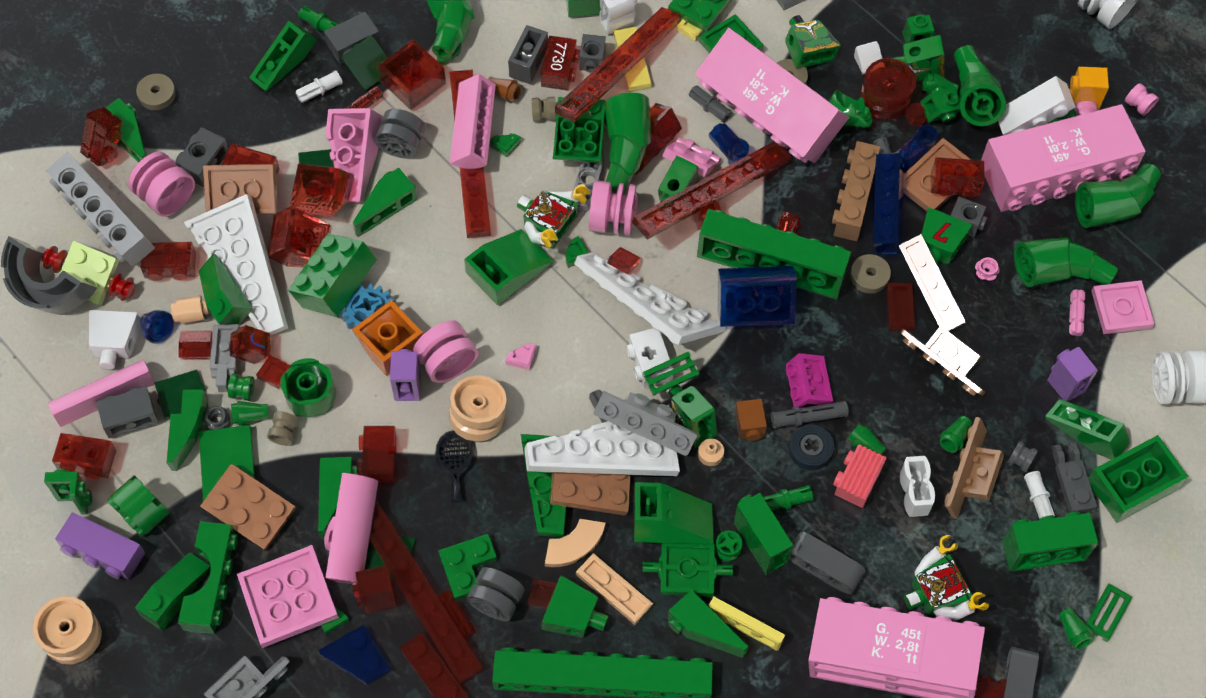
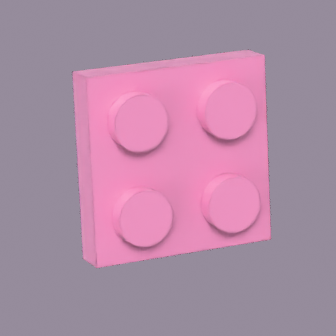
[1091,280,1154,334]

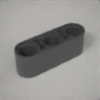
[789,532,866,594]
[1000,646,1039,698]

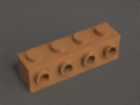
[832,141,880,241]

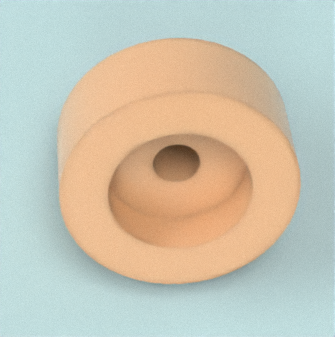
[698,439,724,466]

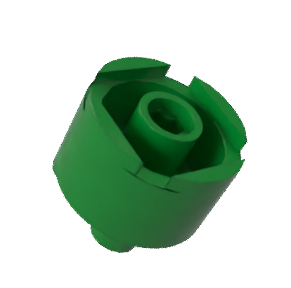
[281,358,336,417]
[107,475,170,537]

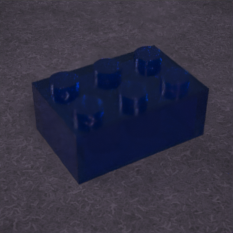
[717,266,797,327]

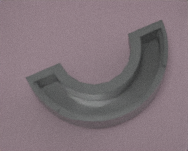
[1,236,97,314]

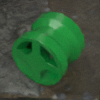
[228,374,255,401]
[715,530,742,562]

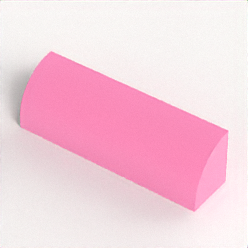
[450,74,496,169]
[48,360,155,427]
[325,473,378,585]

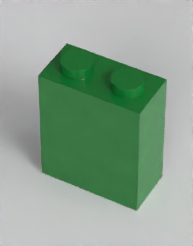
[734,493,793,575]

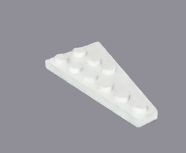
[184,194,288,337]
[574,252,728,345]
[524,405,680,476]

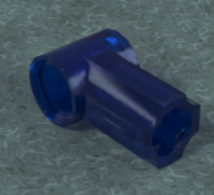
[709,123,749,170]
[893,125,938,170]

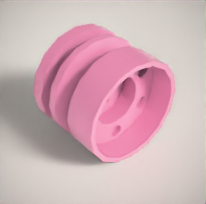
[128,151,195,217]
[589,180,638,236]

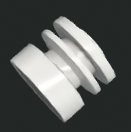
[1078,0,1137,29]
[1152,350,1206,404]

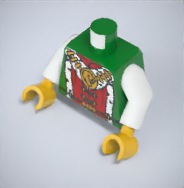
[517,184,591,249]
[904,535,989,621]

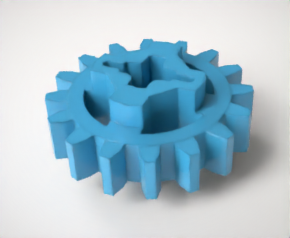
[342,283,394,329]

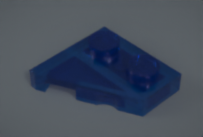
[318,625,391,685]

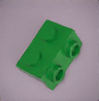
[44,469,93,515]

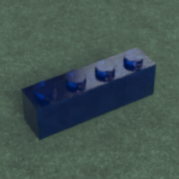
[873,153,904,255]

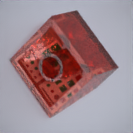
[288,164,354,217]
[267,205,330,268]

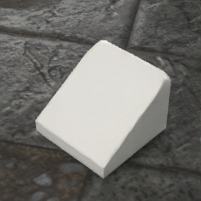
[854,41,884,74]

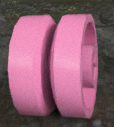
[413,320,479,383]

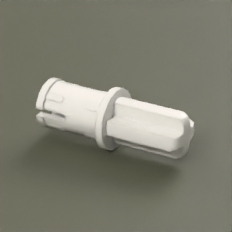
[296,70,343,102]
[1024,471,1055,519]

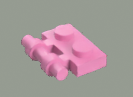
[663,137,721,177]

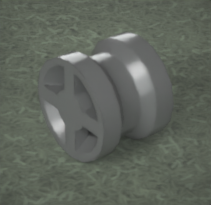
[1007,441,1038,473]

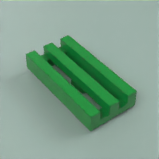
[642,351,699,396]
[1086,583,1132,642]

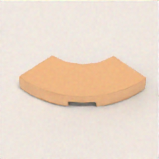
[545,519,605,567]

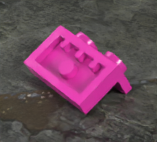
[786,353,833,408]

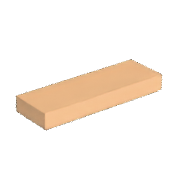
[576,553,653,625]

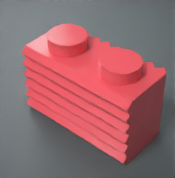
[833,445,886,508]

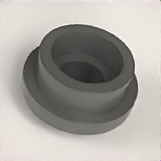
[204,406,230,430]

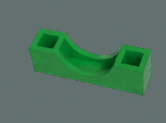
[178,521,238,634]

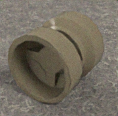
[531,97,556,122]
[267,411,299,446]

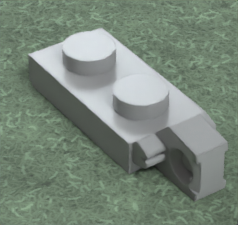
[210,324,240,392]

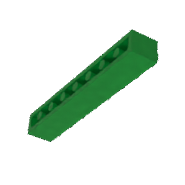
[493,648,712,698]

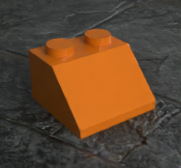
[352,300,423,376]

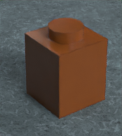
[735,399,767,441]

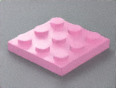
[237,545,339,648]

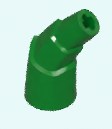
[426,0,475,59]
[954,45,1006,126]
[604,93,651,194]
[1075,164,1161,228]
[1014,237,1118,287]

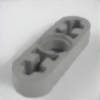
[574,151,605,212]

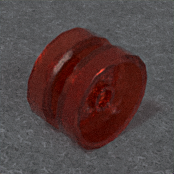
[860,58,916,119]

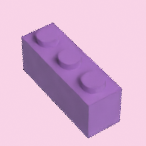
[55,512,145,580]

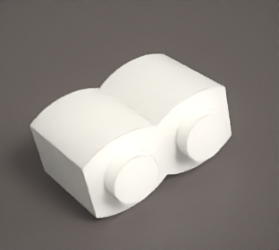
[599,0,637,35]
[900,456,935,517]

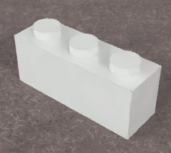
[998,76,1076,135]

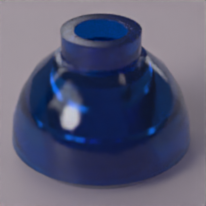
[140,310,174,344]

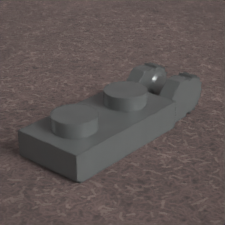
[1052,442,1097,513]

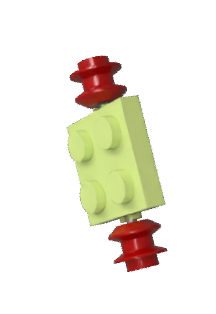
[42,241,135,305]

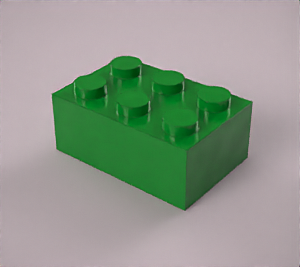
[288,233,377,317]
[1088,435,1188,523]
[1002,512,1098,572]

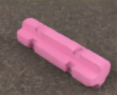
[1069,289,1085,336]

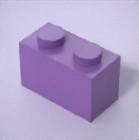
[1048,347,1098,402]
[390,349,421,401]

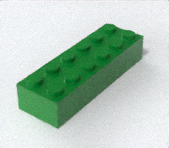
[697,209,851,300]

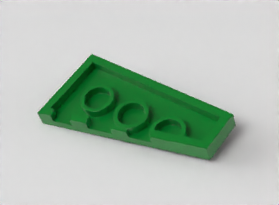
[521,434,566,537]

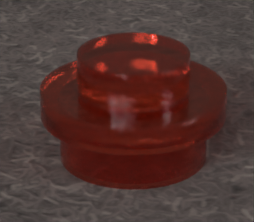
[905,103,927,126]

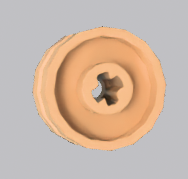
[449,375,507,442]
[33,596,102,664]

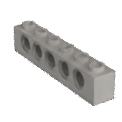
[46,152,155,267]

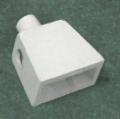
[89,310,142,370]

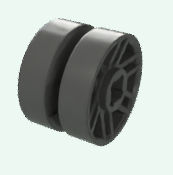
[374,109,425,159]
[466,567,525,621]

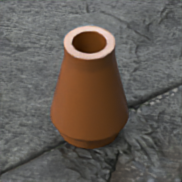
[488,77,522,103]

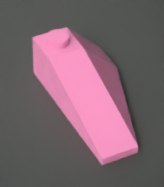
[326,108,383,203]

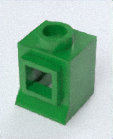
[902,15,934,43]

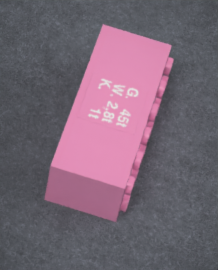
[695,28,850,163]
[980,104,1146,212]
[809,597,985,698]

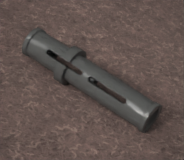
[770,401,848,429]

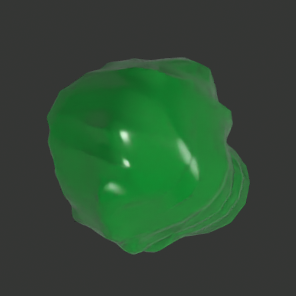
[828,90,872,128]

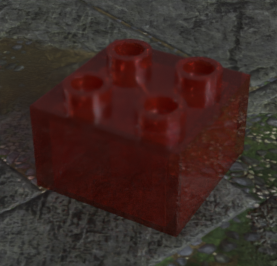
[378,39,446,110]

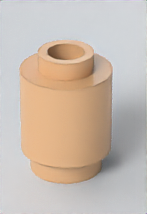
[171,295,209,324]

